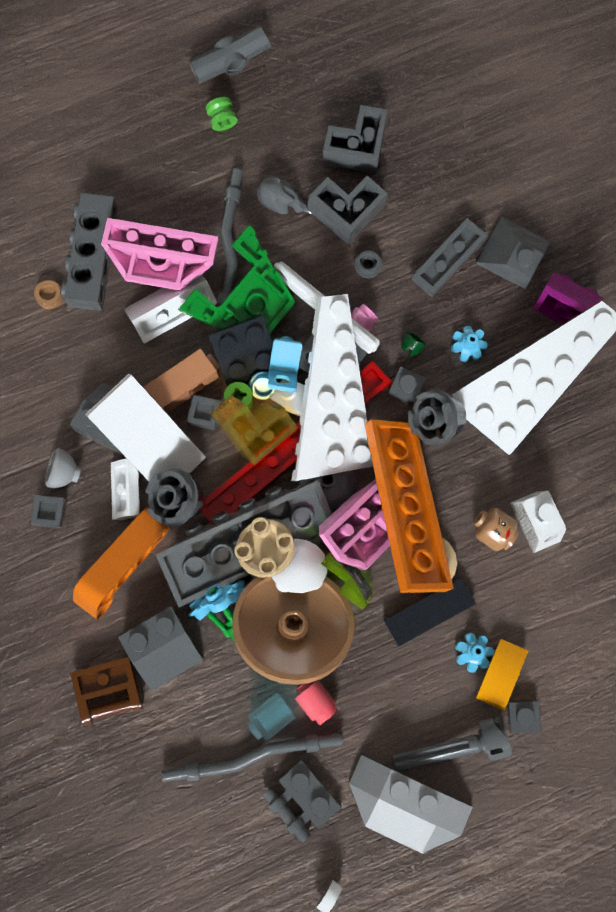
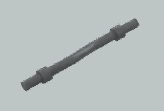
[216,168,243,307]
[162,733,343,782]

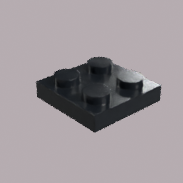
[208,314,273,387]

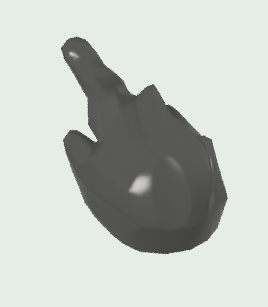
[257,176,312,214]

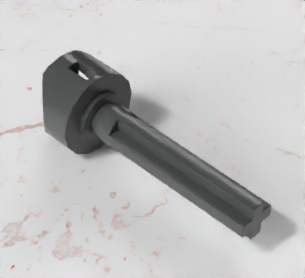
[393,716,512,772]

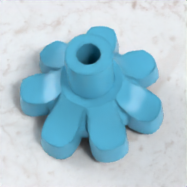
[451,326,487,362]
[455,633,494,673]

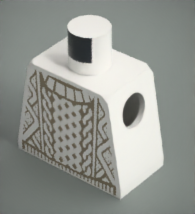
[510,490,566,553]

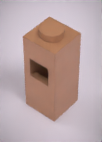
[144,348,219,414]

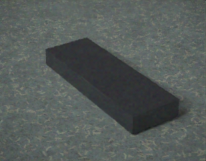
[384,578,476,647]

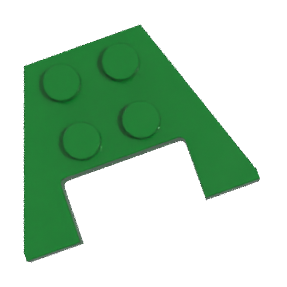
[178,225,295,334]

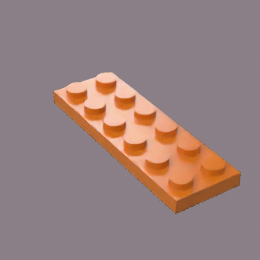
[364,419,454,593]

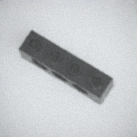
[61,193,118,311]

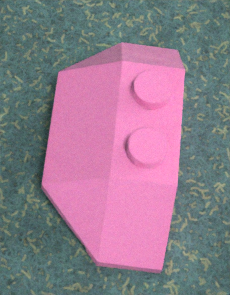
[101,218,219,291]
[319,479,390,571]

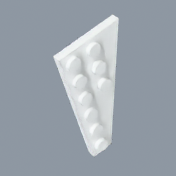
[291,294,373,481]
[452,301,616,455]

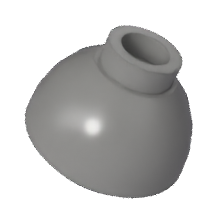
[45,448,81,488]

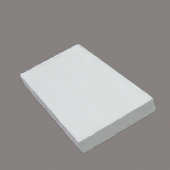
[85,374,206,481]

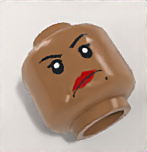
[474,507,519,551]

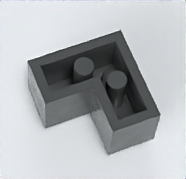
[323,105,388,175]
[307,176,388,244]

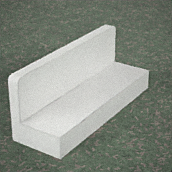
[124,274,217,343]

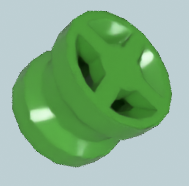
[205,97,238,131]
[224,382,253,415]

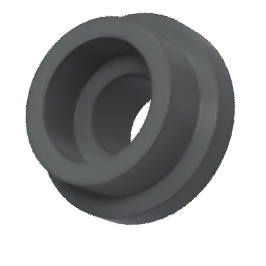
[354,251,382,279]

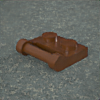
[70,656,143,726]

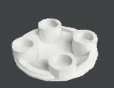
[272,539,328,593]

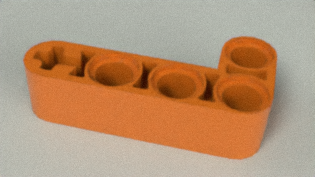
[73,507,171,620]

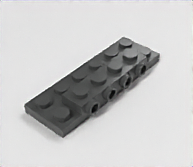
[154,478,332,607]

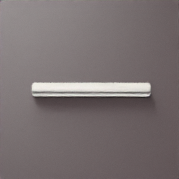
[273,262,380,354]

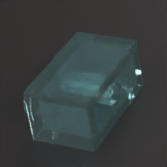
[247,692,296,741]

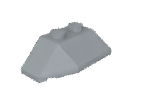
[349,755,473,853]

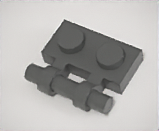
[263,760,341,843]

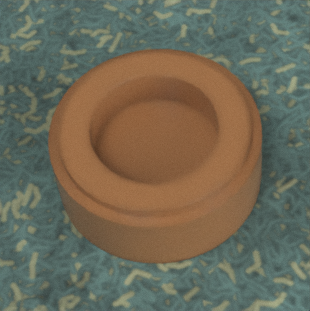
[34,279,64,309]

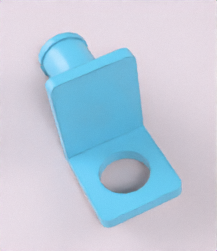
[267,336,302,392]

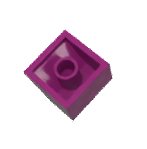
[533,272,604,325]

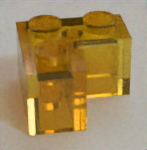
[210,395,298,465]

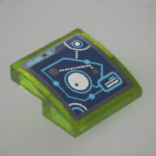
[321,552,374,610]

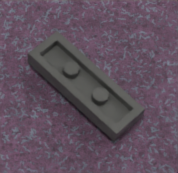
[411,218,488,297]

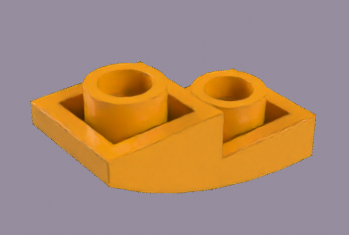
[476,639,529,711]

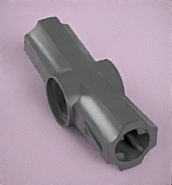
[189,24,271,84]

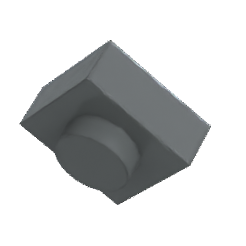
[388,367,426,405]
[187,395,222,430]
[31,495,66,528]
[507,701,541,733]

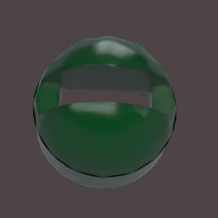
[401,332,426,356]

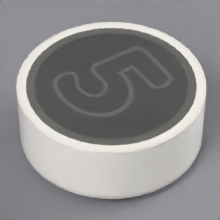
[316,880,342,912]

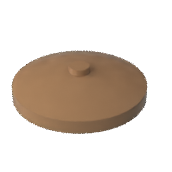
[232,577,355,684]

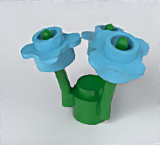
[188,580,249,643]

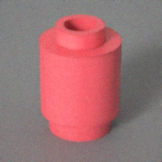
[294,680,338,725]

